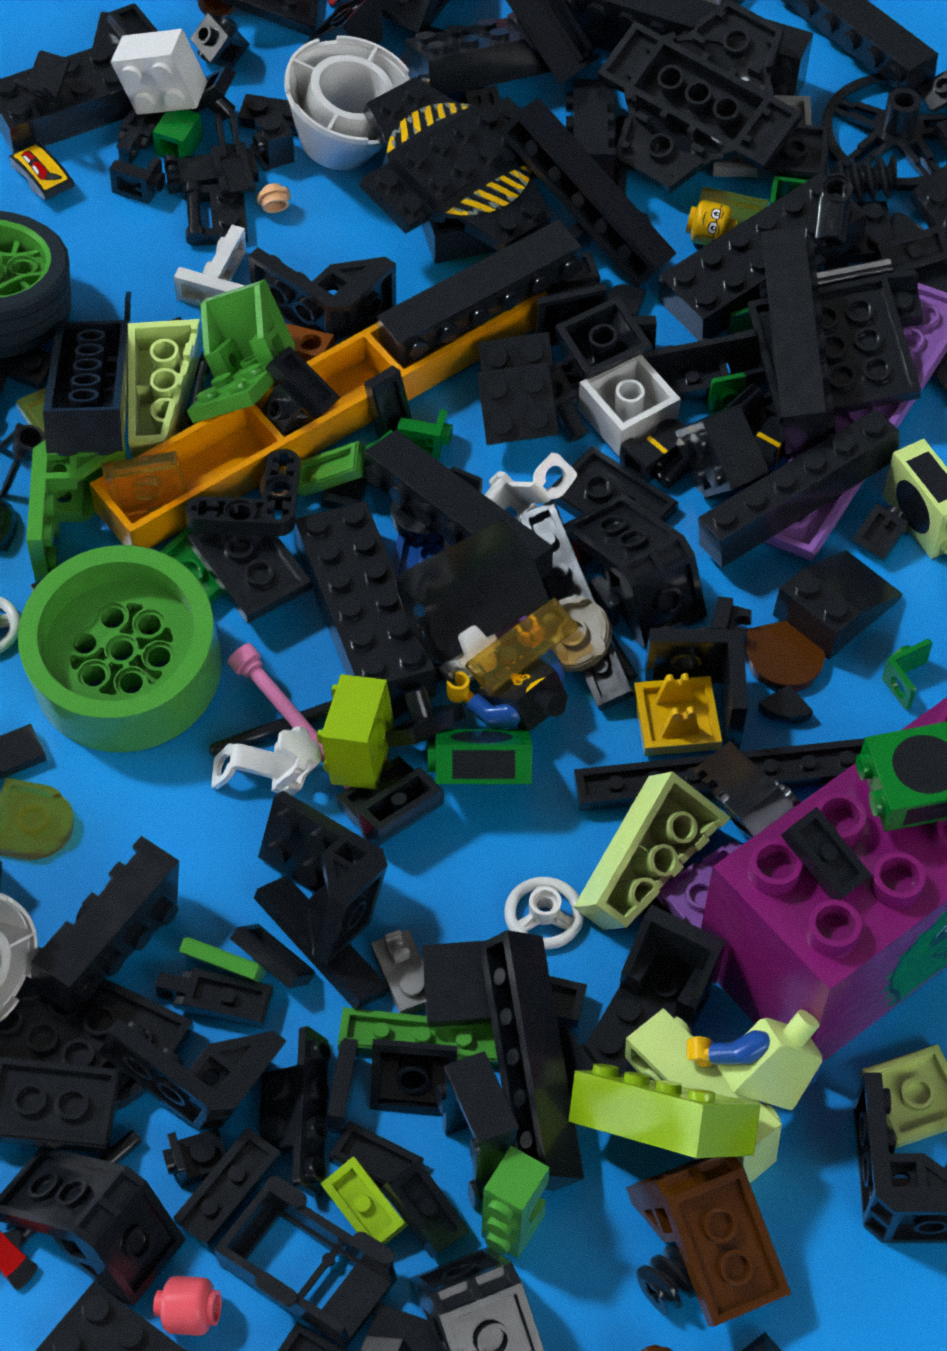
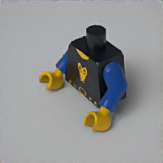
[446,618,568,731]

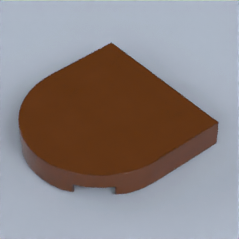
[744,621,825,692]

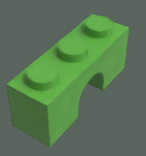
[481,1146,550,1258]

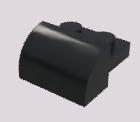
[336,756,444,847]

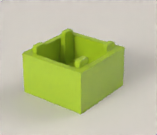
[316,674,395,790]

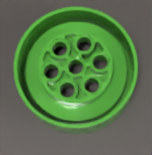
[18,545,222,752]

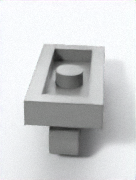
[371,929,426,1014]

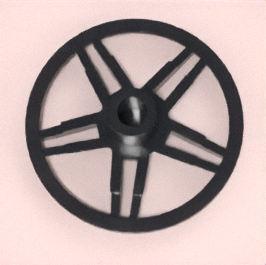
[821,74,947,191]

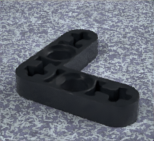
[185,449,300,537]

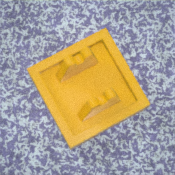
[633,673,722,756]

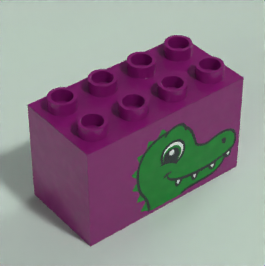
[701,697,947,1063]

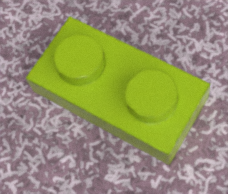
[321,1156,408,1245]

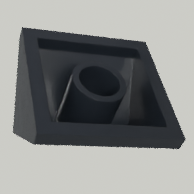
[370,1039,459,1116]

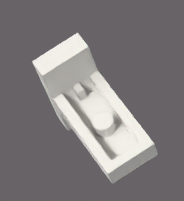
[174,225,246,306]

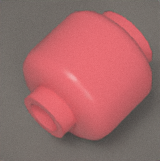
[153,1276,222,1336]

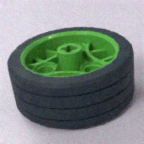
[0,211,72,358]

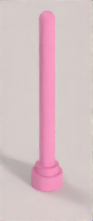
[227,643,349,789]

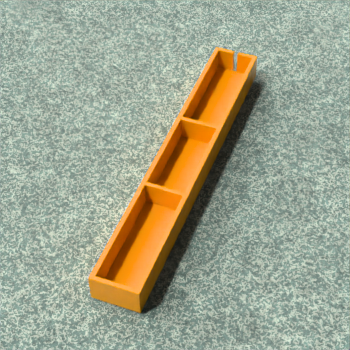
[89,291,548,549]

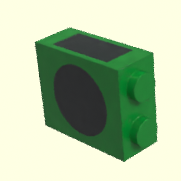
[856,722,947,832]
[428,729,532,784]

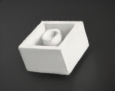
[111,29,208,115]
[578,355,681,457]

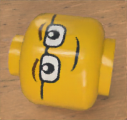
[685,200,738,246]

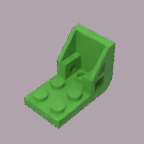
[187,279,295,423]
[26,440,128,582]

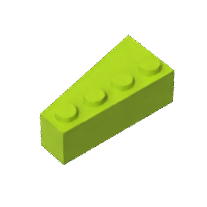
[568,1064,761,1158]

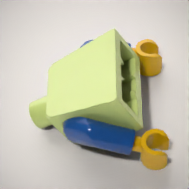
[686,1009,823,1111]

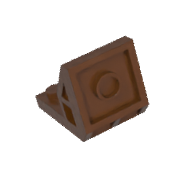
[626,1157,791,1327]

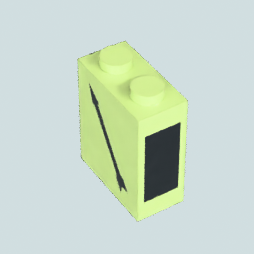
[882,439,947,559]

